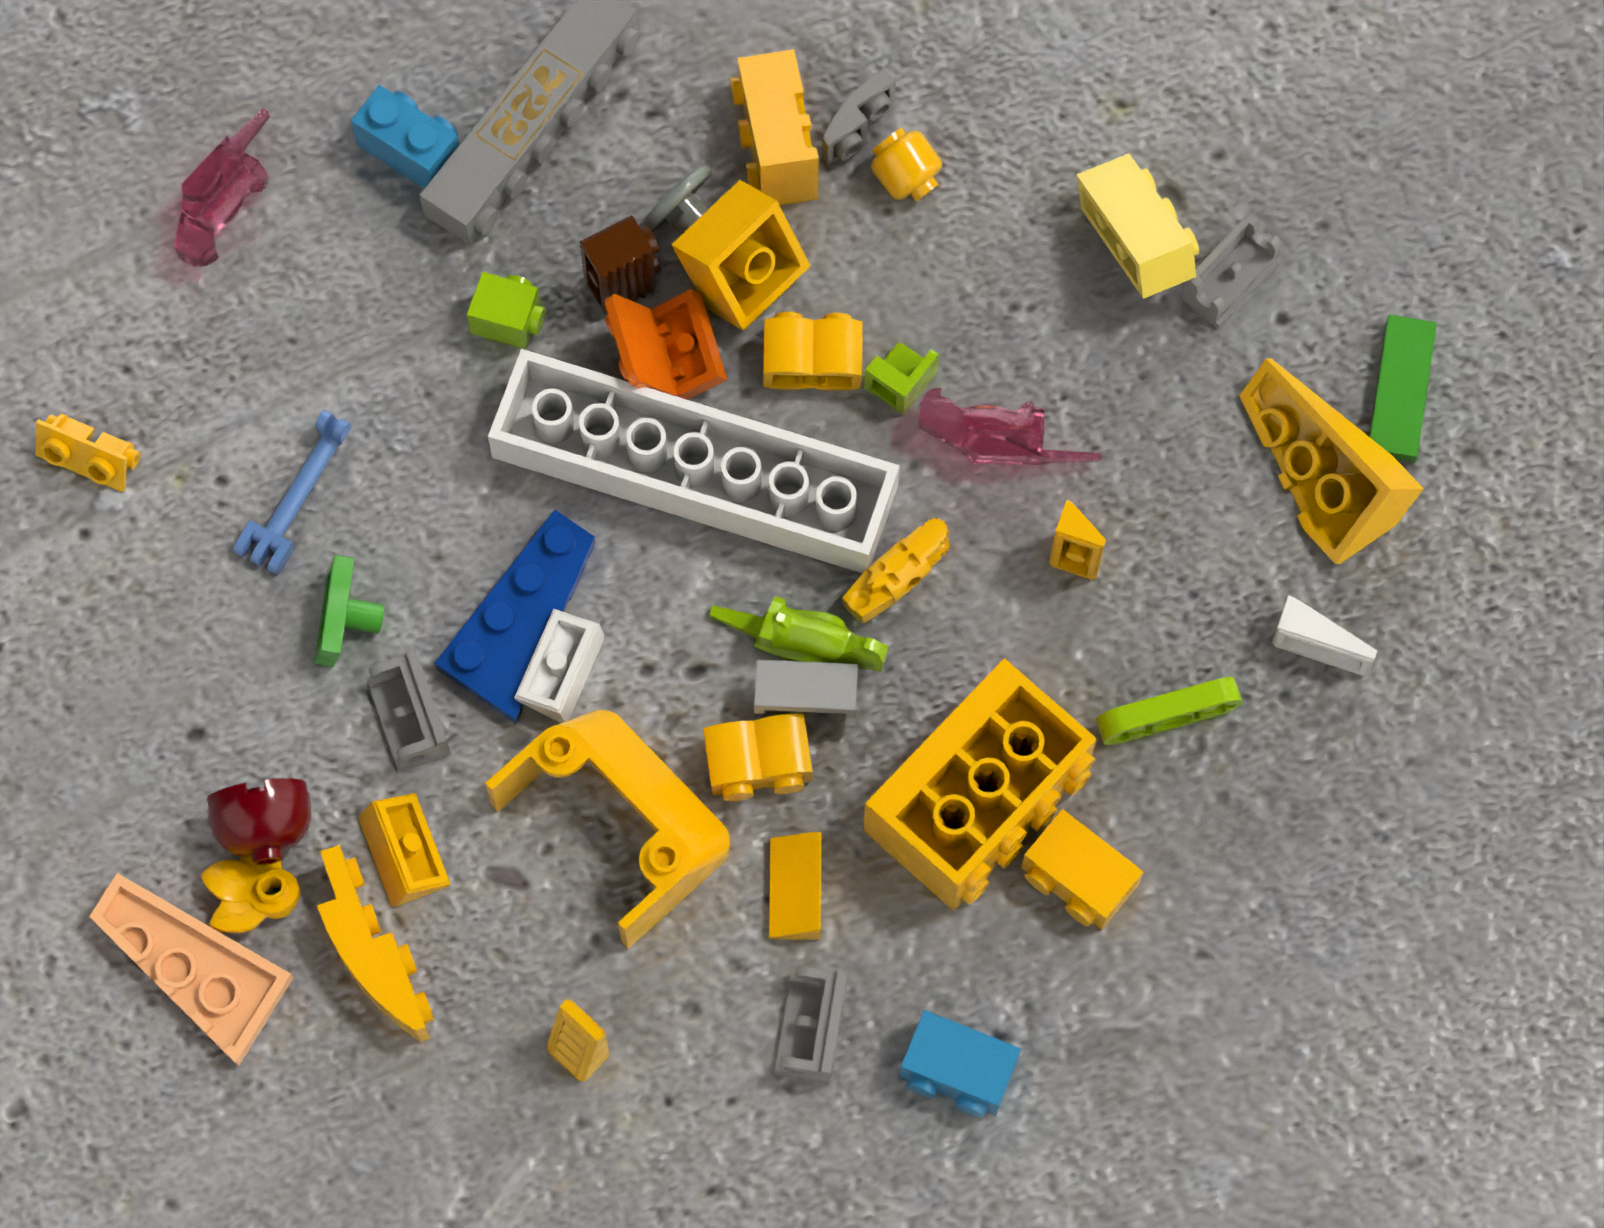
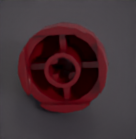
[207,778,311,865]

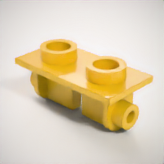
[35,413,141,493]

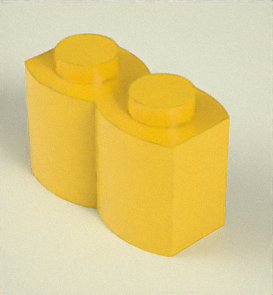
[763,312,863,391]
[703,713,813,801]

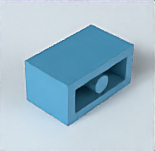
[899,1010,1022,1118]

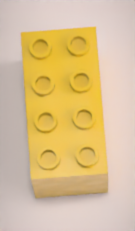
[863,658,1097,911]

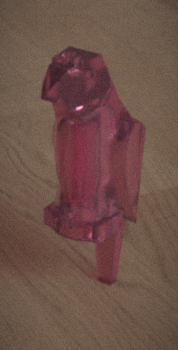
[174,108,270,267]
[918,388,1101,465]

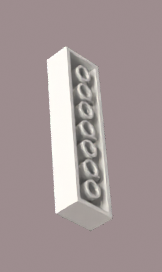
[488,349,900,574]

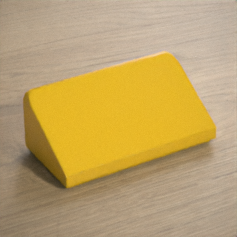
[1049,500,1106,580]
[358,793,451,907]
[769,832,821,940]

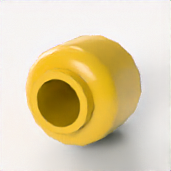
[871,128,942,202]

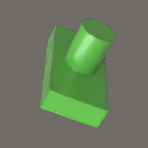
[314,555,384,667]

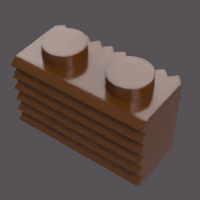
[579,215,661,315]

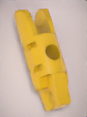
[842,517,950,624]

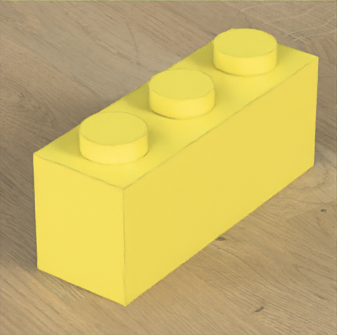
[1076,153,1199,299]

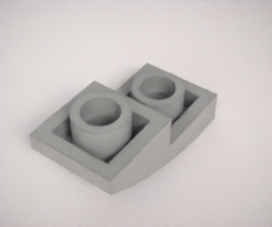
[822,67,896,166]

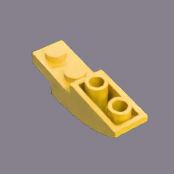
[317,845,435,1042]

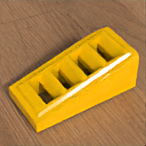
[547,999,610,1082]

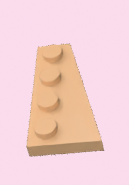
[89,873,294,1066]

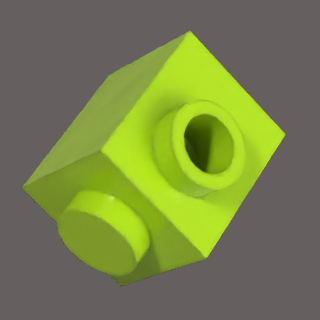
[467,271,546,350]

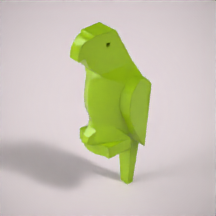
[709,596,889,672]

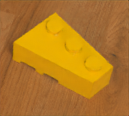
[730,49,819,205]

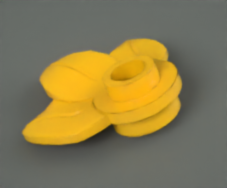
[201,856,300,933]

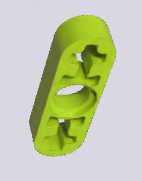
[1096,677,1243,745]

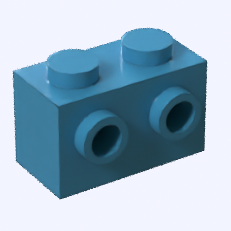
[351,84,459,189]

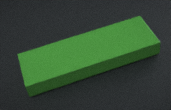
[1369,314,1437,463]

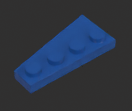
[434,510,596,725]

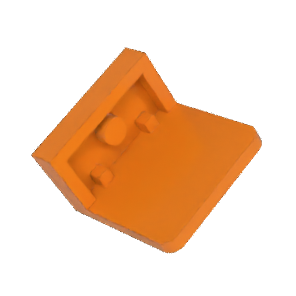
[605,289,728,400]

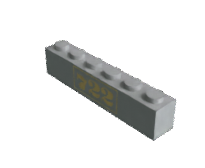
[419,0,640,246]

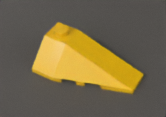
[1239,358,1424,564]

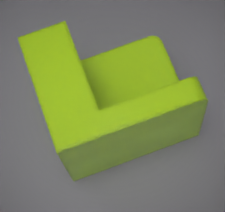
[864,343,940,415]

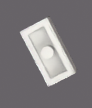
[514,609,604,723]

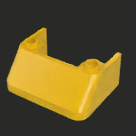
[485,710,730,949]

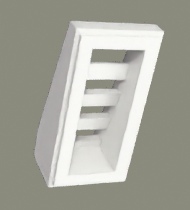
[1272,595,1377,676]

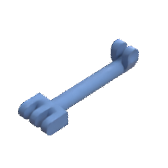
[233,410,352,575]

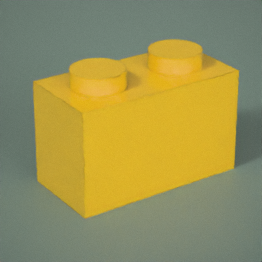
[1021,809,1144,931]

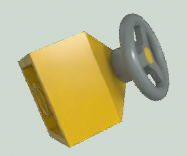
[639,164,811,331]

